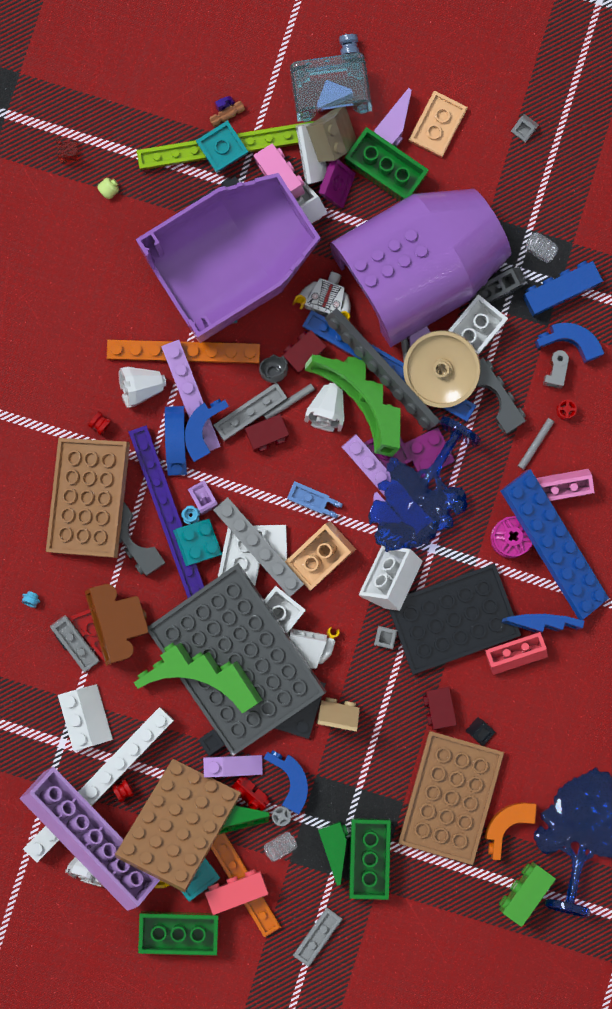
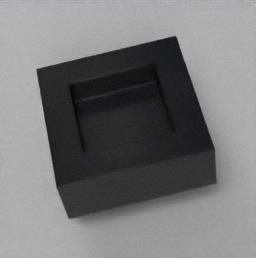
[198,729,225,756]

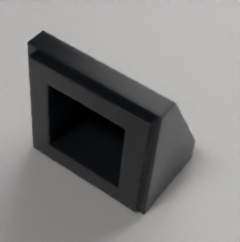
[466,717,496,746]

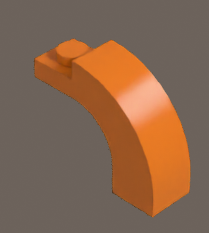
[485,802,536,860]

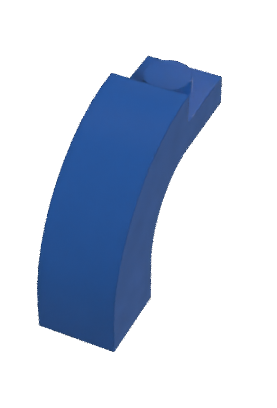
[535,323,604,363]
[185,399,229,462]
[165,406,187,476]
[264,750,308,815]

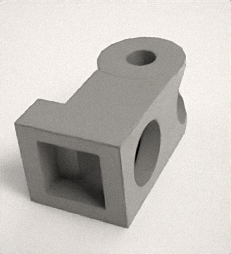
[543,350,568,389]

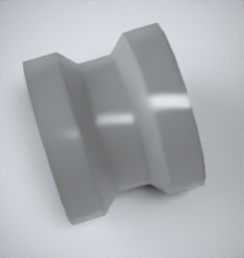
[272,806,291,826]

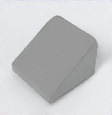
[511,114,539,143]
[374,626,397,649]

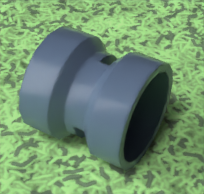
[339,34,360,58]

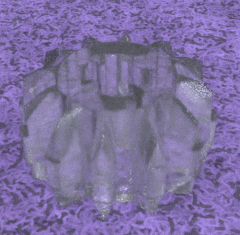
[525,233,558,263]
[264,832,297,862]

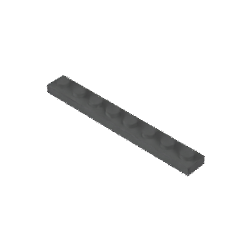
[324,308,440,431]

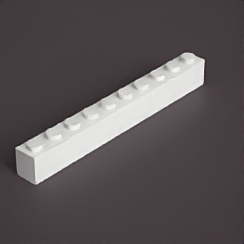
[23,707,174,862]

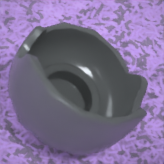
[259,354,288,383]

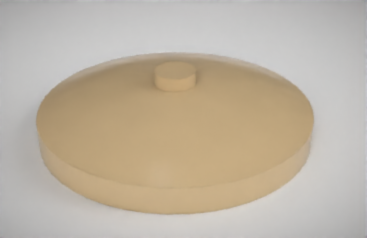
[403,330,481,408]

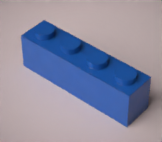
[523,261,603,317]

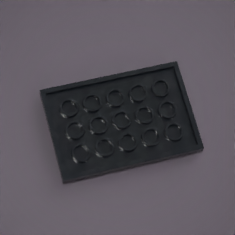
[389,563,521,675]

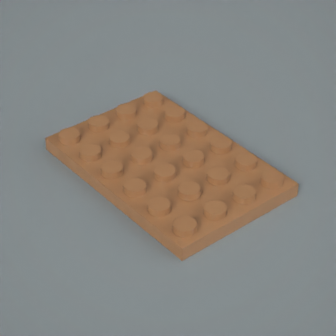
[46,438,130,558]
[398,731,504,865]
[115,759,241,892]

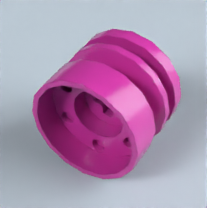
[490,516,532,559]

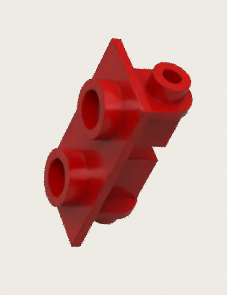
[231,776,270,811]

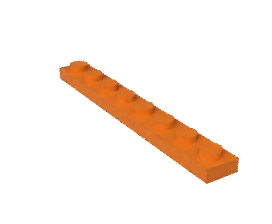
[107,340,260,364]

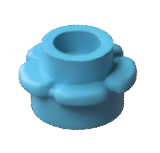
[181,506,200,524]
[22,591,40,608]

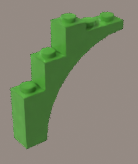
[305,355,400,457]
[134,643,262,714]

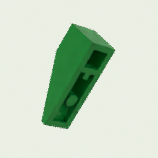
[218,806,270,835]
[318,821,348,886]

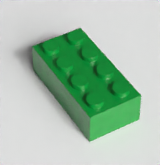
[344,127,429,201]
[349,818,391,900]
[138,911,219,955]

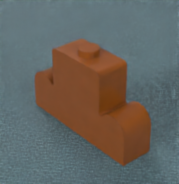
[85,584,148,666]

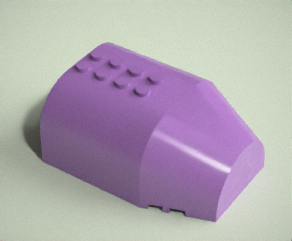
[136,173,320,343]
[330,189,511,348]

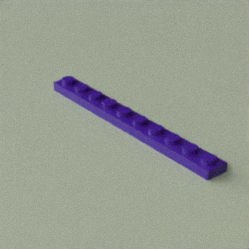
[129,425,204,598]

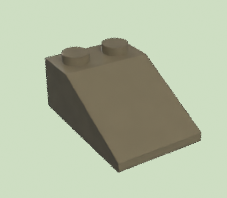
[306,104,357,162]

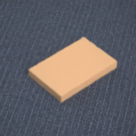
[409,91,468,158]

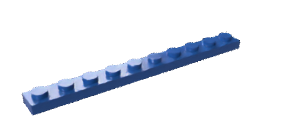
[302,310,477,423]

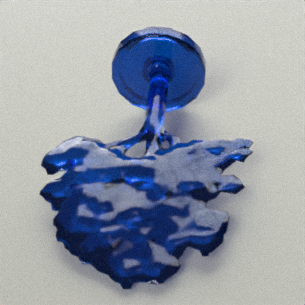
[368,416,481,552]
[534,767,612,918]

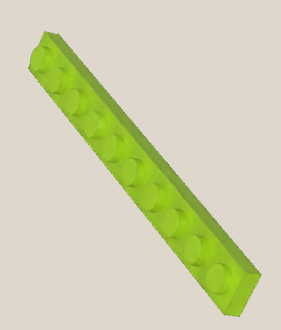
[137,121,314,170]

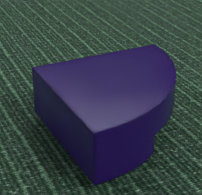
[215,96,235,112]

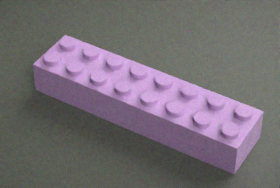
[19,766,160,911]

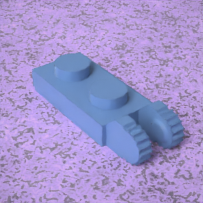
[287,481,343,519]

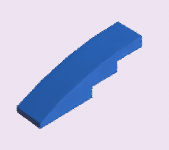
[502,614,585,633]

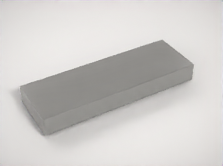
[50,615,100,672]
[293,907,342,967]

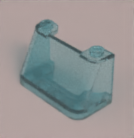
[290,53,372,122]

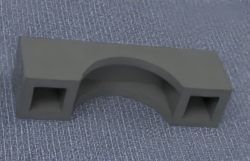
[476,358,526,435]
[119,502,166,577]

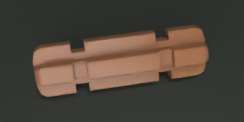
[209,101,245,127]

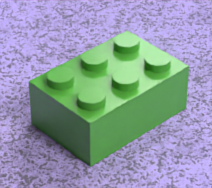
[499,862,556,927]

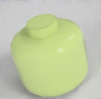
[98,178,119,199]

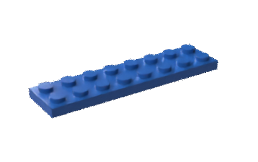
[500,469,609,620]

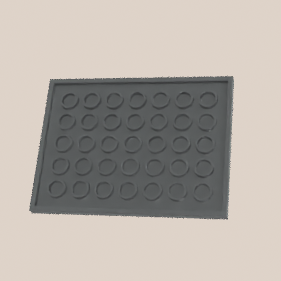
[147,563,326,756]

